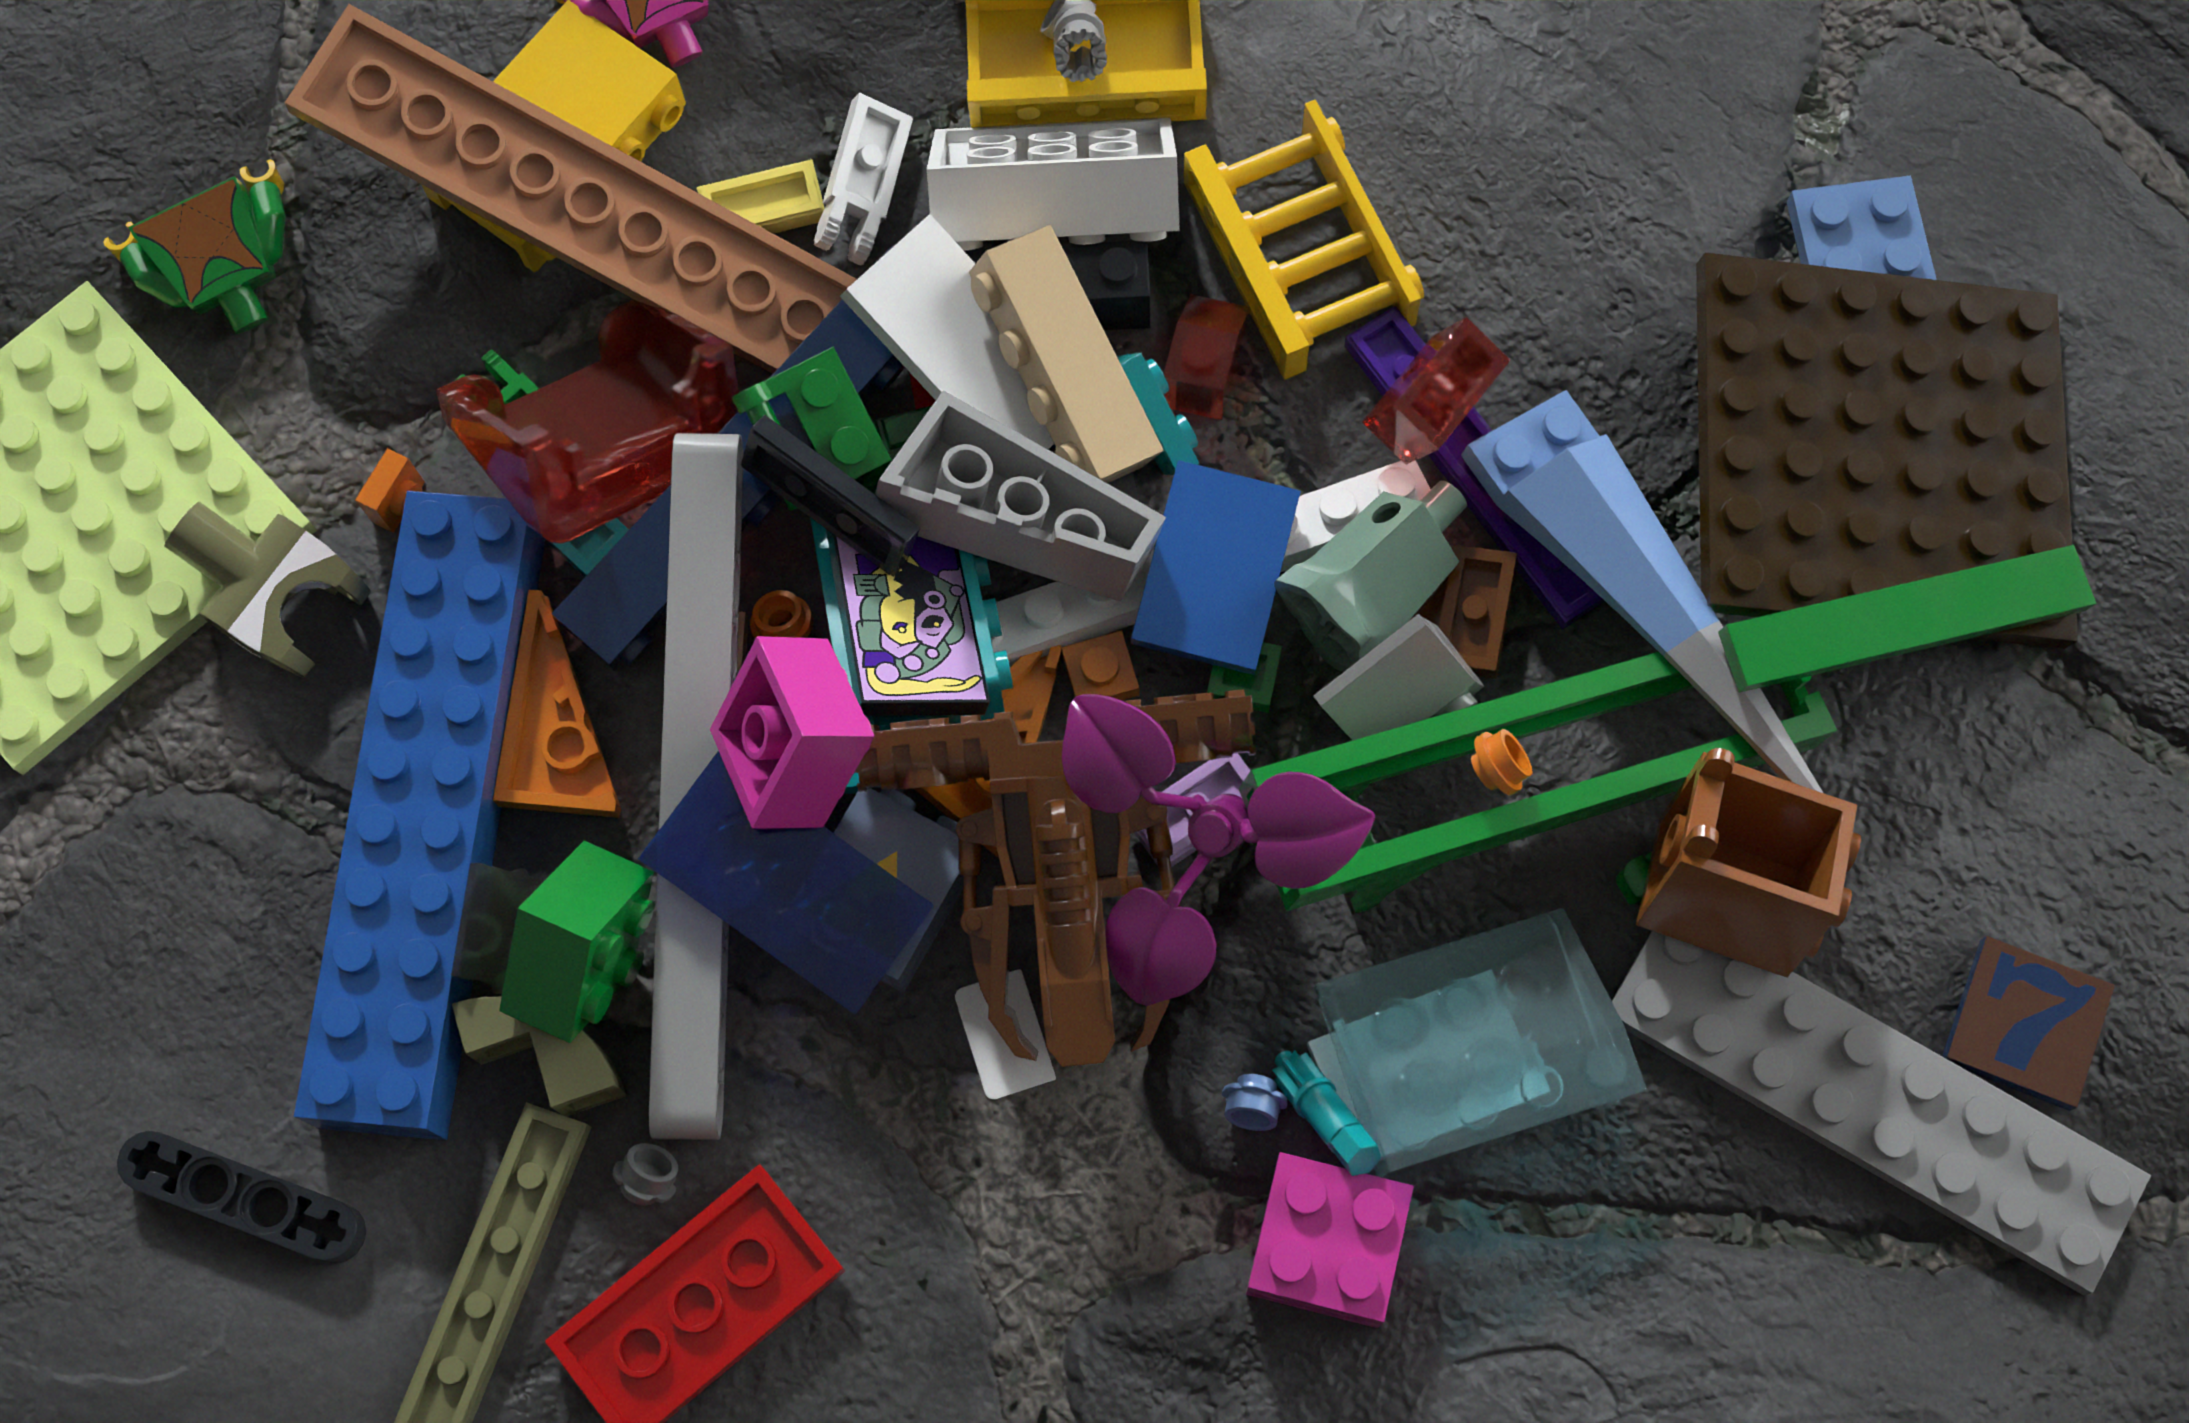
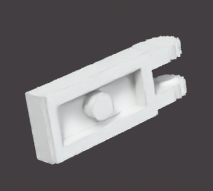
[814,93,913,266]

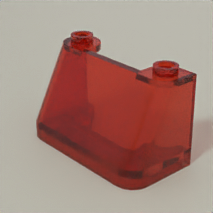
[436,299,739,544]

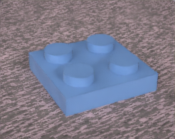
[1787,175,1937,280]

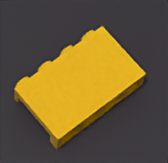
[421,0,686,272]
[965,0,1207,128]

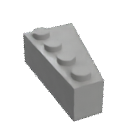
[875,390,1166,602]

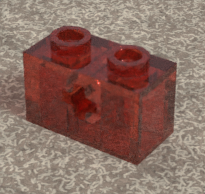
[1362,317,1511,465]

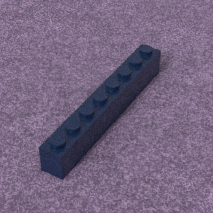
[552,246,905,671]

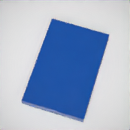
[1131,460,1301,675]

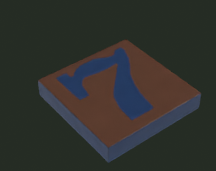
[1942,936,2115,1111]

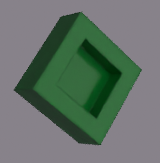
[1207,642,1282,713]

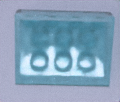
[1314,908,1647,1177]

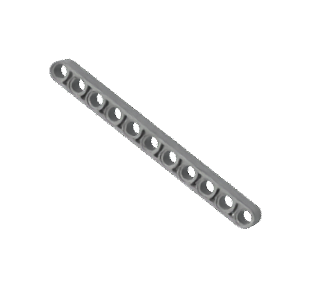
[649,433,743,1140]

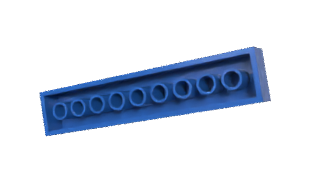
[294,491,547,1140]

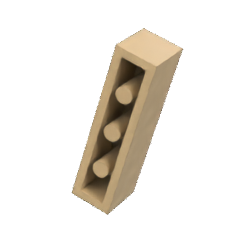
[969,225,1164,483]

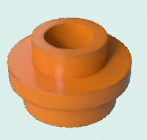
[750,590,813,639]
[1471,729,1532,795]

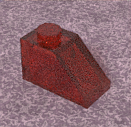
[1163,294,1250,420]

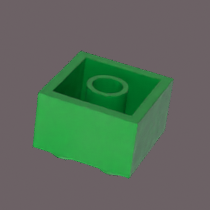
[499,841,655,1043]

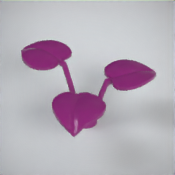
[1062,694,1375,1006]

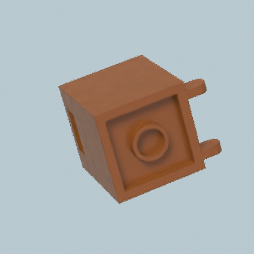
[1636,748,1861,978]

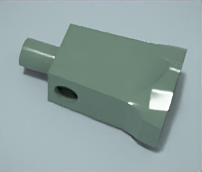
[1274,481,1467,672]

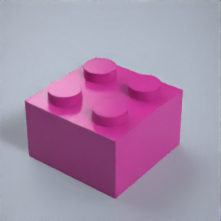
[710,636,875,828]
[1246,1152,1414,1328]

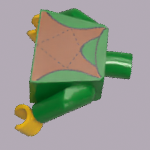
[103,159,286,334]

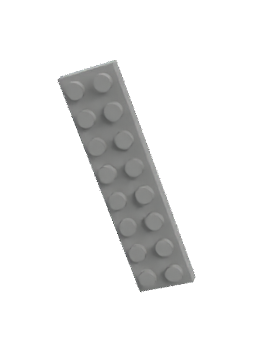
[1603,930,2151,1295]

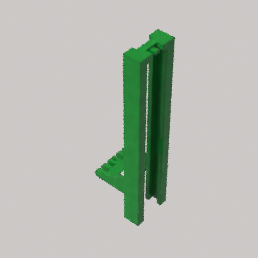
[1238,652,1837,913]

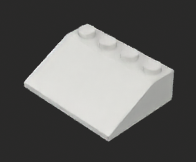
[927,118,1179,251]

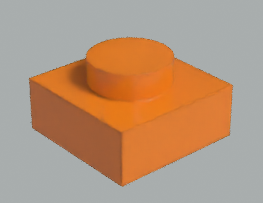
[355,448,425,533]
[1061,630,1140,701]

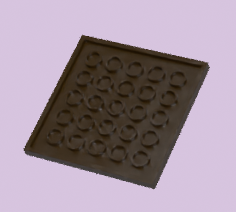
[1696,252,2078,649]

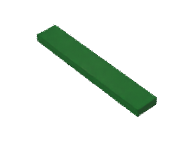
[1718,545,2097,693]

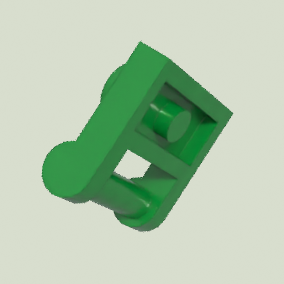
[731,346,892,512]

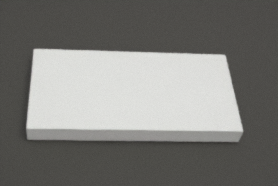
[840,214,1054,450]

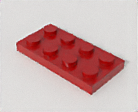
[545,1164,846,1423]

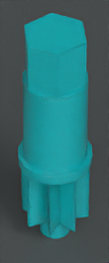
[1272,1050,1382,1176]

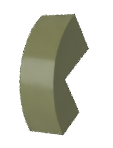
[452,997,628,1117]

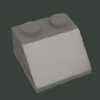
[1314,614,1484,740]

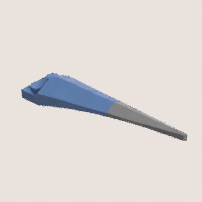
[1461,390,1823,793]

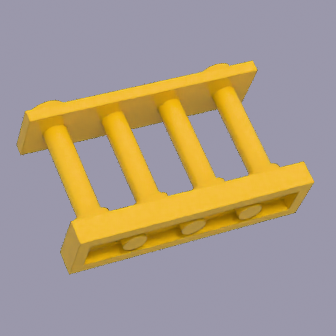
[1184,99,1424,380]

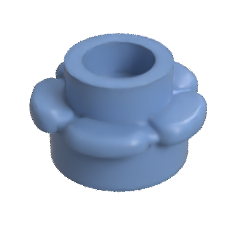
[1222,1074,1287,1131]

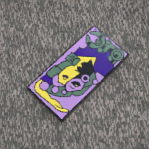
[826,529,990,716]

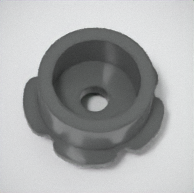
[613,1143,678,1206]

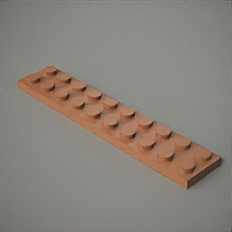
[285,4,857,374]

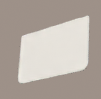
[955,969,1056,1099]

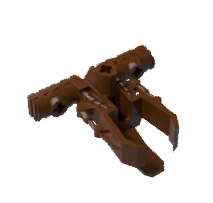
[855,689,1256,1067]

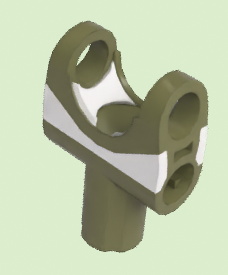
[164,502,371,678]

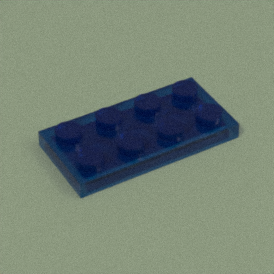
[638,751,934,1016]

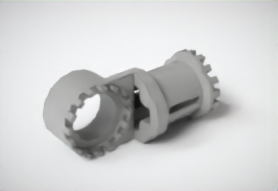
[1040,0,1107,82]

